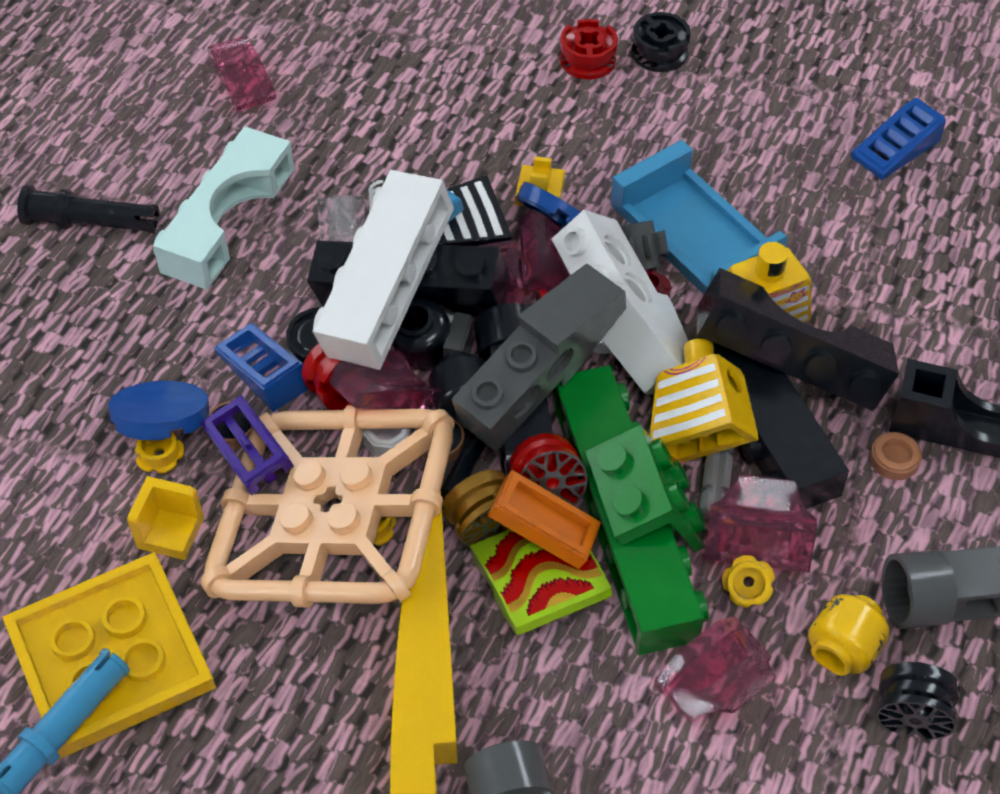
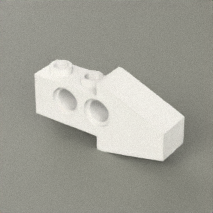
[551,210,688,395]

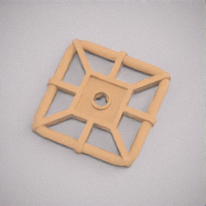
[200,405,455,608]

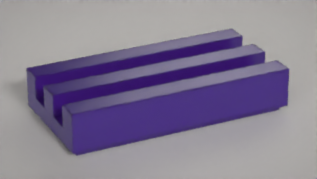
[200,395,294,496]

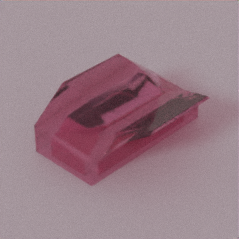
[519,208,570,294]
[329,351,441,410]
[704,474,817,573]
[654,616,776,724]

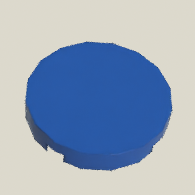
[516,182,581,229]
[108,380,210,440]

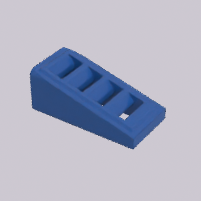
[850,98,946,180]
[214,323,310,412]

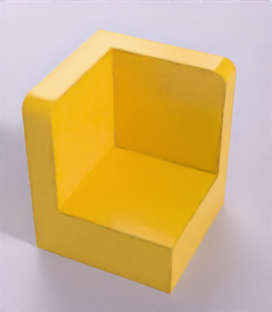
[127,476,204,560]

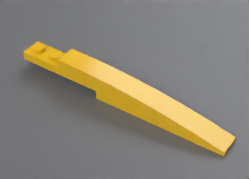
[390,493,458,794]

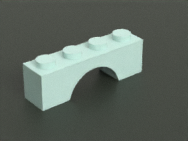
[153,126,295,290]

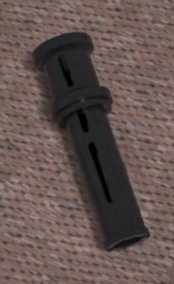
[17,184,160,234]

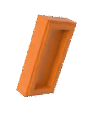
[488,470,601,569]

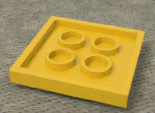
[2,552,216,760]

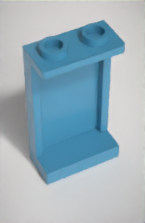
[611,140,788,294]

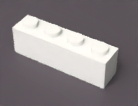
[312,170,454,370]

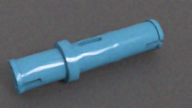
[0,648,130,794]

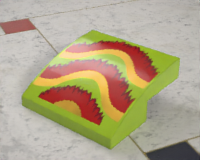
[469,529,613,636]

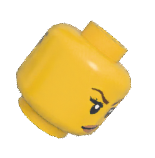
[808,594,890,676]

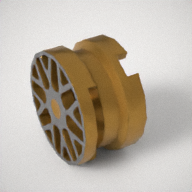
[442,469,510,547]

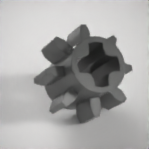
[620,220,669,270]

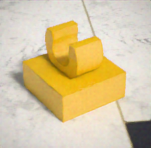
[515,156,565,206]

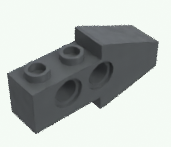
[452,263,626,452]

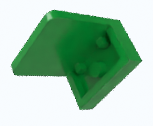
[585,425,707,552]

